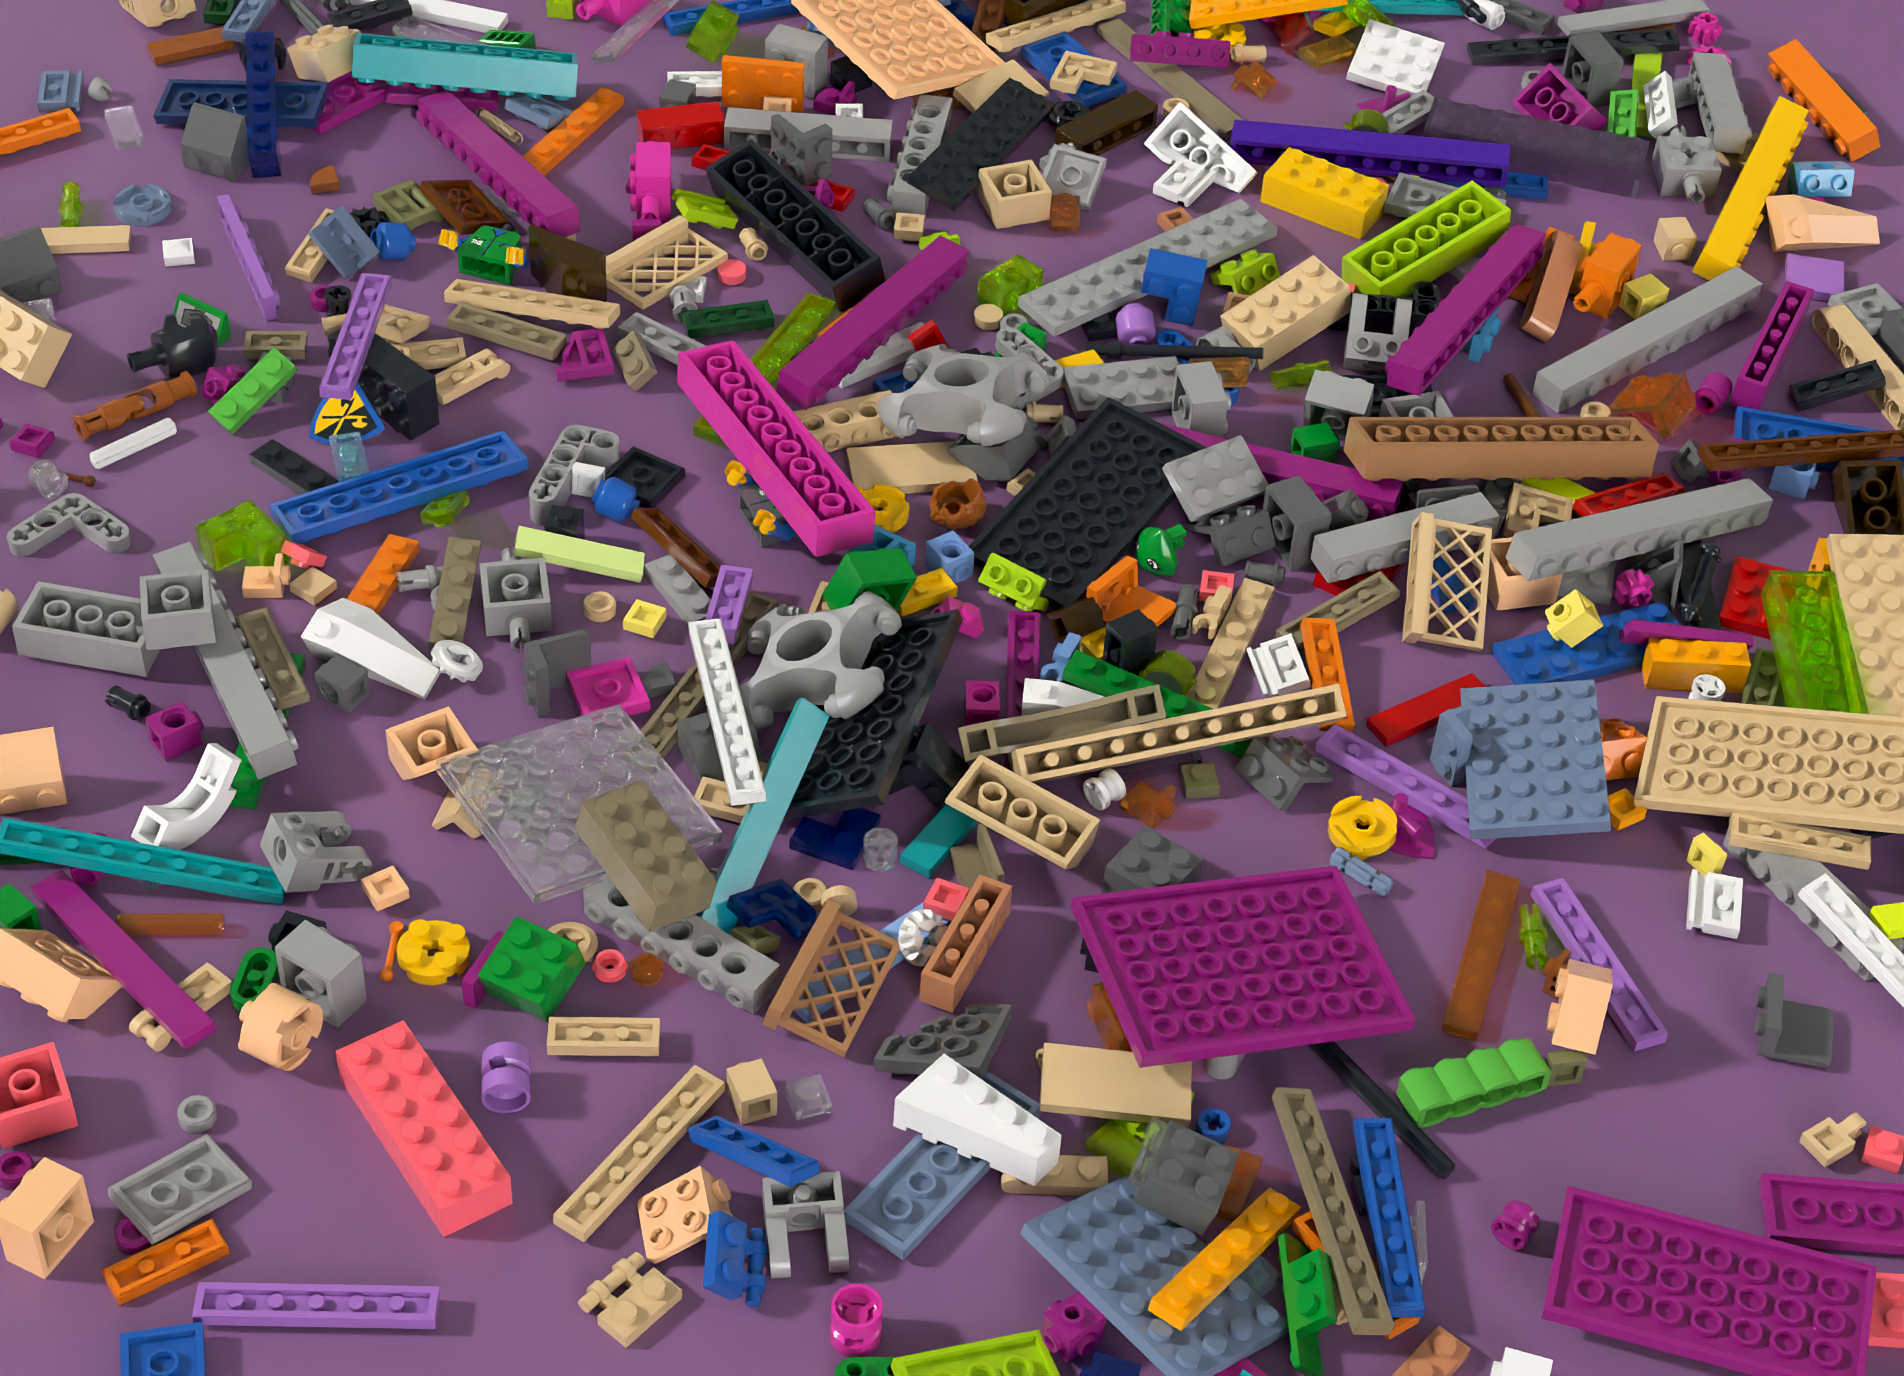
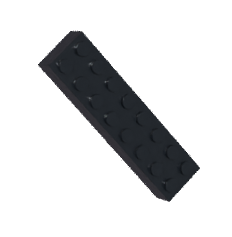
[705,139,886,312]

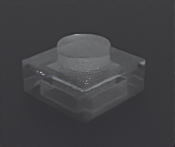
[785,1074,832,1121]

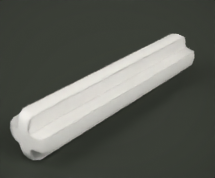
[89,418,177,469]

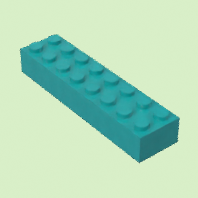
[352,33,578,101]

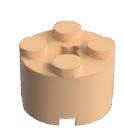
[238,983,323,1071]

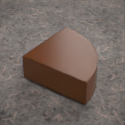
[310,165,340,194]

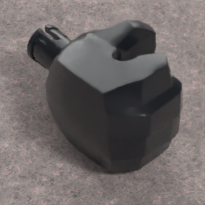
[127,313,218,377]

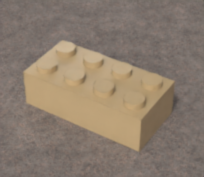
[1220,255,1352,371]
[0,290,72,388]

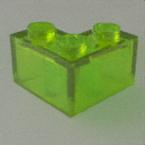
[194,500,289,572]

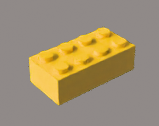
[1260,147,1389,240]

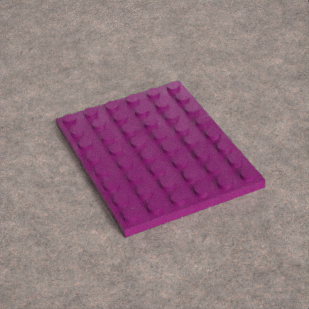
[1070,865,1417,1068]

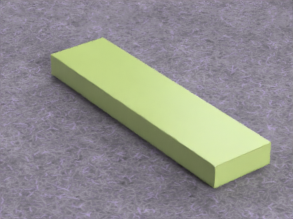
[514,526,645,583]

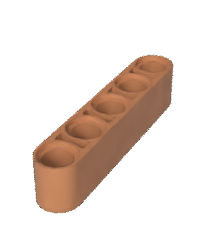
[1520,230,1583,343]

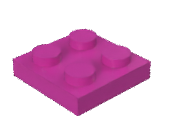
[566,656,650,726]

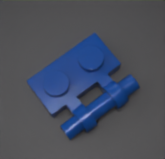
[703,1210,768,1307]

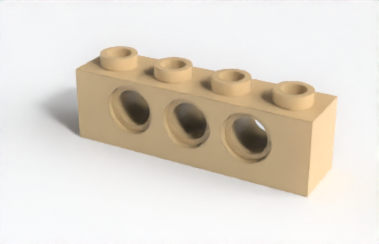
[793,390,898,453]

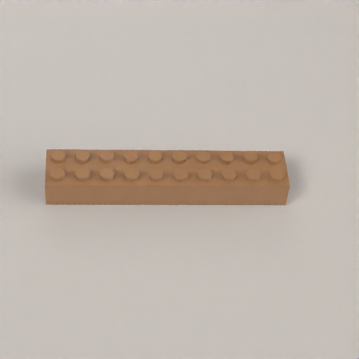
[1343,417,1659,481]

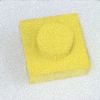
[623,599,667,638]
[1686,832,1727,875]

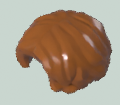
[929,478,987,530]

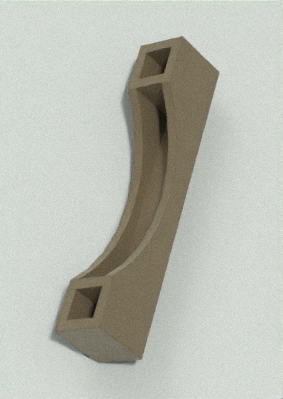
[957,684,1167,764]

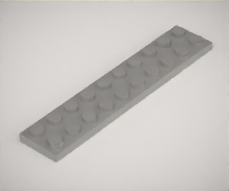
[1018,199,1278,337]

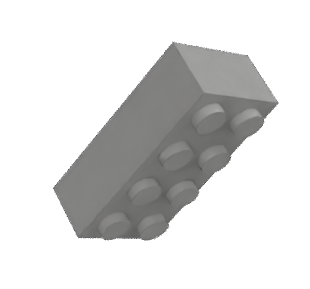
[12,581,161,677]

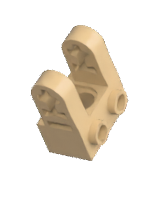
[119,0,196,27]

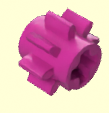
[1688,13,1723,46]
[1613,569,1655,609]

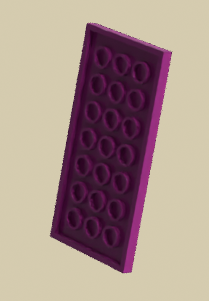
[1541,1186,1877,1376]

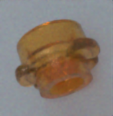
[629,953,665,987]

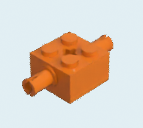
[1573,232,1642,319]

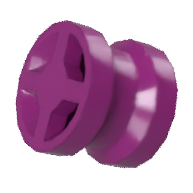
[1491,1200,1540,1250]

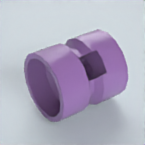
[481,1041,531,1113]

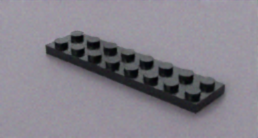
[907,78,1056,211]

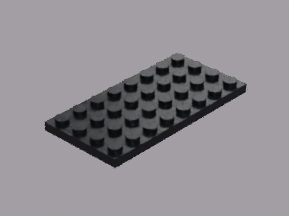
[969,397,1207,610]
[783,609,963,821]

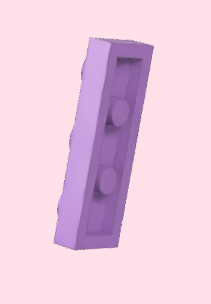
[705,565,753,645]

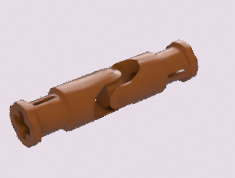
[72,371,198,441]

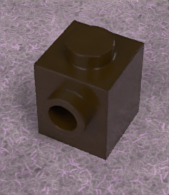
[1047,597,1105,644]

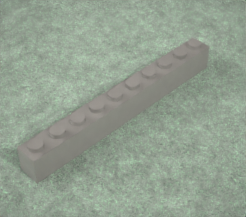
[1532,266,1763,413]
[1505,478,1773,581]
[153,541,299,780]

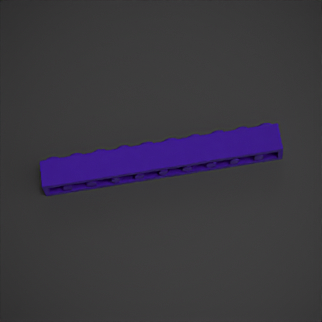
[1230,119,1510,187]

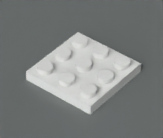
[1346,19,1445,96]

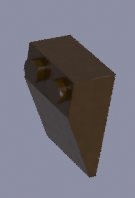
[528,224,607,302]
[1830,459,1904,535]

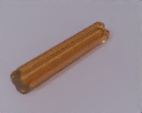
[115,913,225,935]

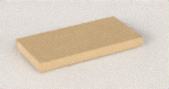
[846,441,978,494]
[1040,1042,1192,1127]

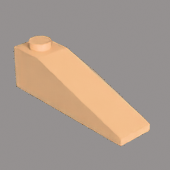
[1765,194,1880,252]

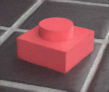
[280,540,327,569]
[1199,570,1234,605]
[923,878,970,921]
[1860,1125,1904,1174]

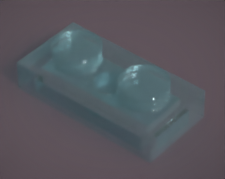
[329,432,369,482]

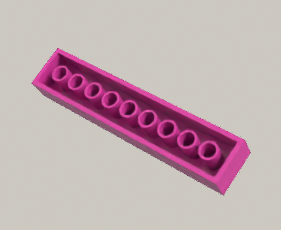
[677,340,876,557]

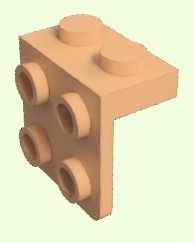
[637,1166,733,1264]

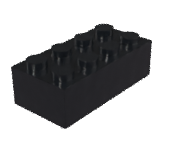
[328,328,440,440]

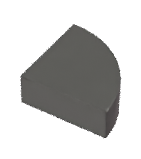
[643,661,676,698]

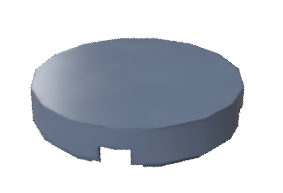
[113,184,173,226]

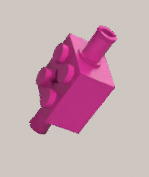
[576,0,655,26]
[630,141,671,223]

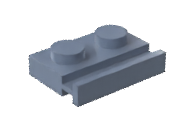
[37,70,84,113]
[505,94,574,130]

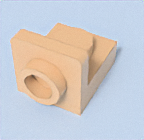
[242,553,291,598]

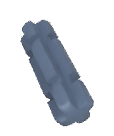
[1330,847,1394,896]

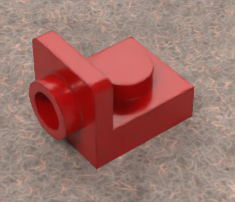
[907,320,950,352]

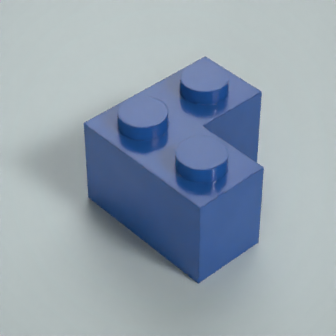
[1141,248,1208,326]

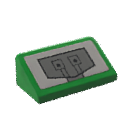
[174,292,231,347]

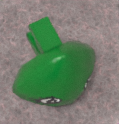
[1134,524,1187,577]

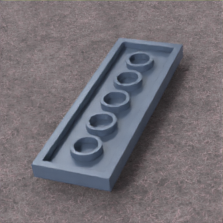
[844,1070,1042,1261]

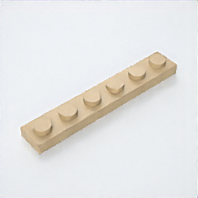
[986,0,1126,52]
[444,279,620,329]
[1187,577,1275,709]
[553,1065,725,1243]

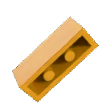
[1641,638,1751,693]

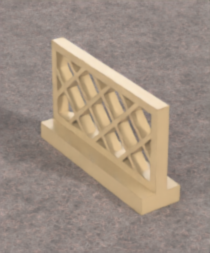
[606,215,728,310]
[1402,512,1492,652]

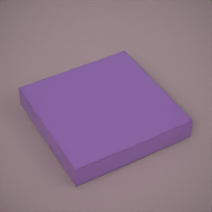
[1784,253,1844,302]

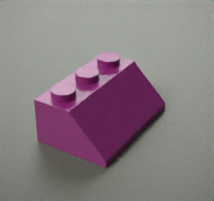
[1512,63,1608,149]

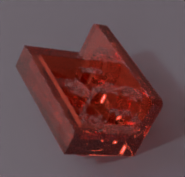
[1273,11,1315,59]

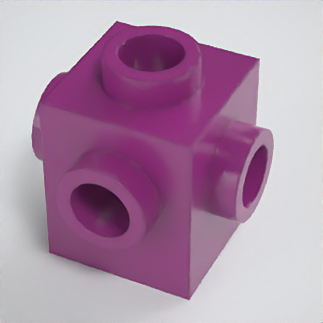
[1041,1291,1106,1363]

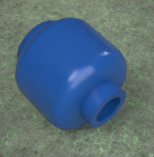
[370,222,416,261]
[591,477,641,523]

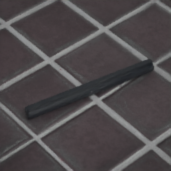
[1309,1041,1455,1179]

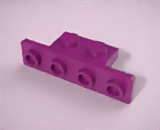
[1130,31,1230,68]

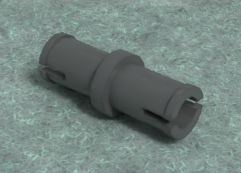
[1170,584,1200,641]

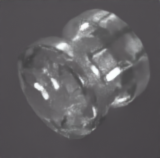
[27,459,68,499]
[863,827,898,872]

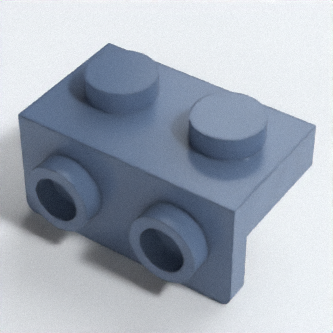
[308,206,380,279]
[1430,705,1474,787]

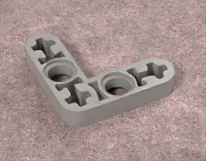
[995,327,1064,410]
[6,493,132,557]

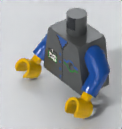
[724,460,797,548]

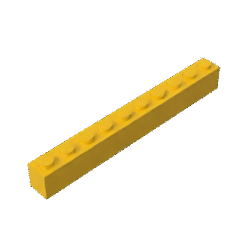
[1692,96,1809,281]

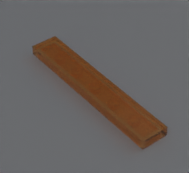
[1441,870,1521,1041]

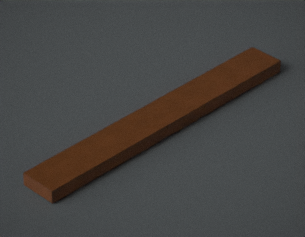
[1697,429,1904,471]

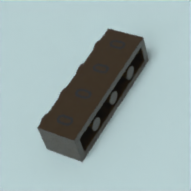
[1003,0,1087,26]
[1055,90,1158,156]

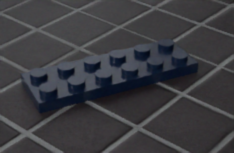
[153,79,330,128]

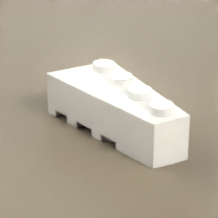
[893,1054,1062,1186]

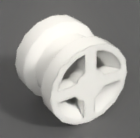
[1688,674,1726,702]
[1083,768,1126,811]

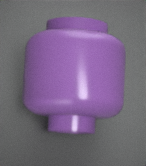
[1116,303,1156,345]

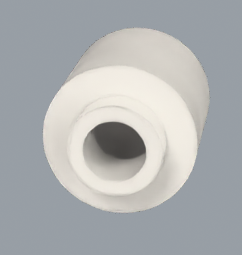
[1465,0,1505,30]

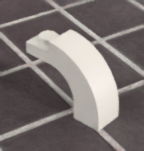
[131,743,241,850]

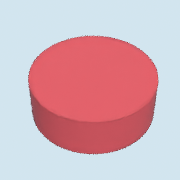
[717,259,746,285]

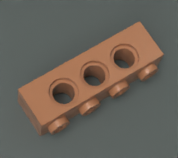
[919,874,1012,1013]

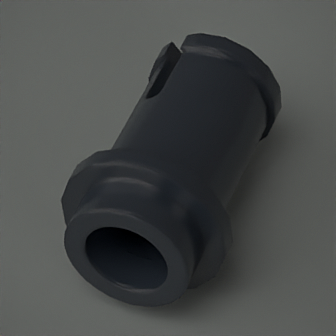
[105,685,151,720]

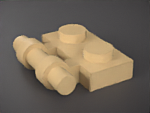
[578,1252,682,1348]

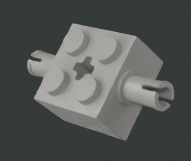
[1651,125,1722,204]
[479,547,552,652]

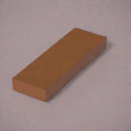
[146,26,234,66]

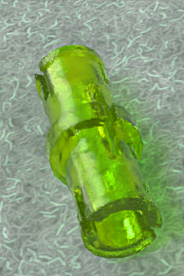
[59,182,82,227]
[1270,359,1332,390]
[1519,903,1549,970]

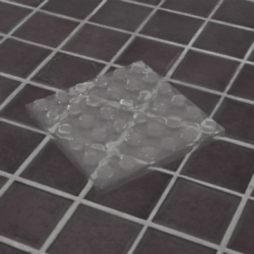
[436,704,722,904]

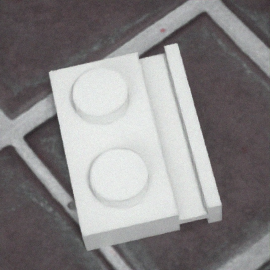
[1153,157,1216,207]
[1246,634,1311,699]
[1686,869,1743,939]

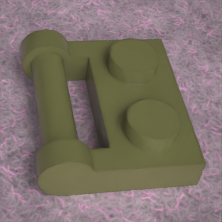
[372,179,445,230]

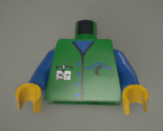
[438,224,530,285]

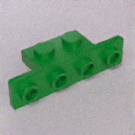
[1149,0,1192,35]
[1278,1232,1337,1376]

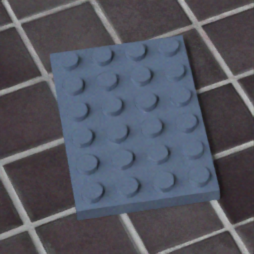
[1460,680,1611,840]
[1020,1174,1288,1376]

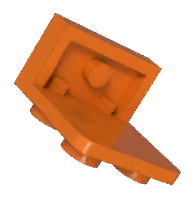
[1086,556,1176,627]
[1600,718,1647,780]

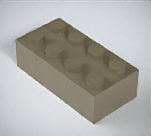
[575,780,717,933]

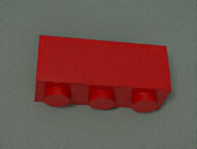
[637,101,725,149]

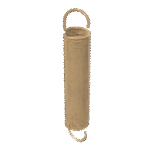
[475,107,523,145]

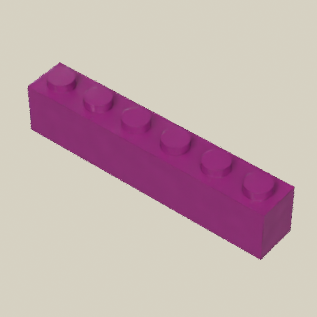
[1729,281,1814,410]

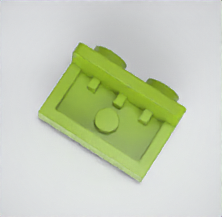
[1210,250,1280,296]
[978,553,1049,612]

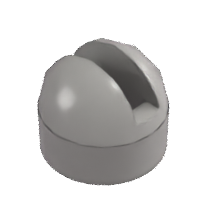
[88,77,113,102]

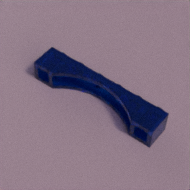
[245,31,281,178]

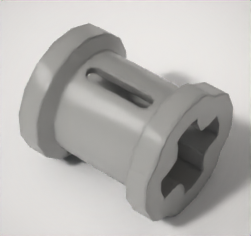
[670,285,699,323]

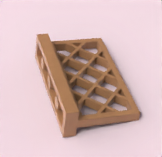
[762,898,900,1058]

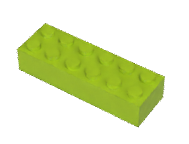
[1341,180,1511,297]

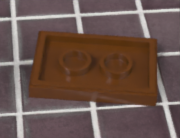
[419,180,512,235]

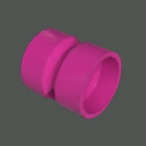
[830,1284,883,1358]

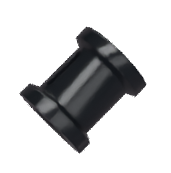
[324,285,351,317]

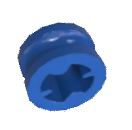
[1196,1108,1231,1145]

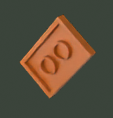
[722,55,805,113]

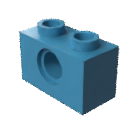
[1787,161,1855,197]

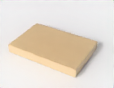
[953,59,1049,114]

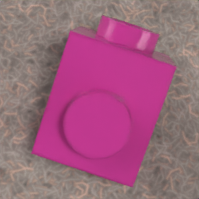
[931,596,984,639]

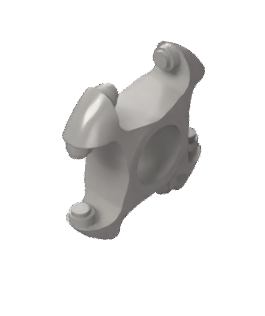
[877,344,1050,447]
[738,591,902,731]

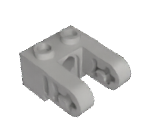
[1343,293,1412,374]
[260,811,372,893]
[762,1171,849,1279]

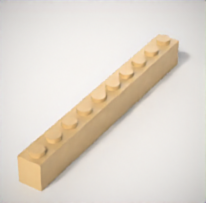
[1008,684,1347,784]

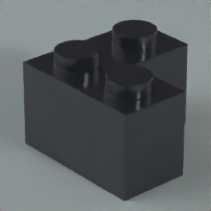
[888,723,971,806]

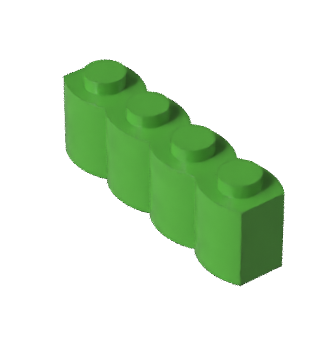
[1396,1038,1551,1128]

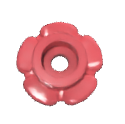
[592,949,628,983]

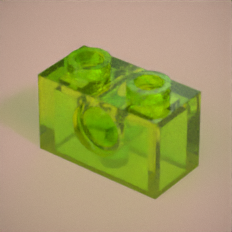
[686,0,740,63]
[977,254,1044,317]

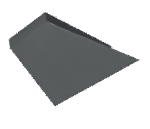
[1626,540,1684,614]

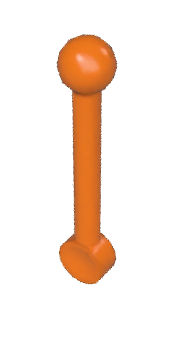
[379,921,404,982]

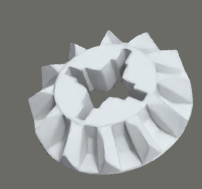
[430,640,483,683]
[898,909,948,967]

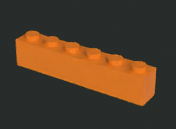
[1767,39,1880,162]

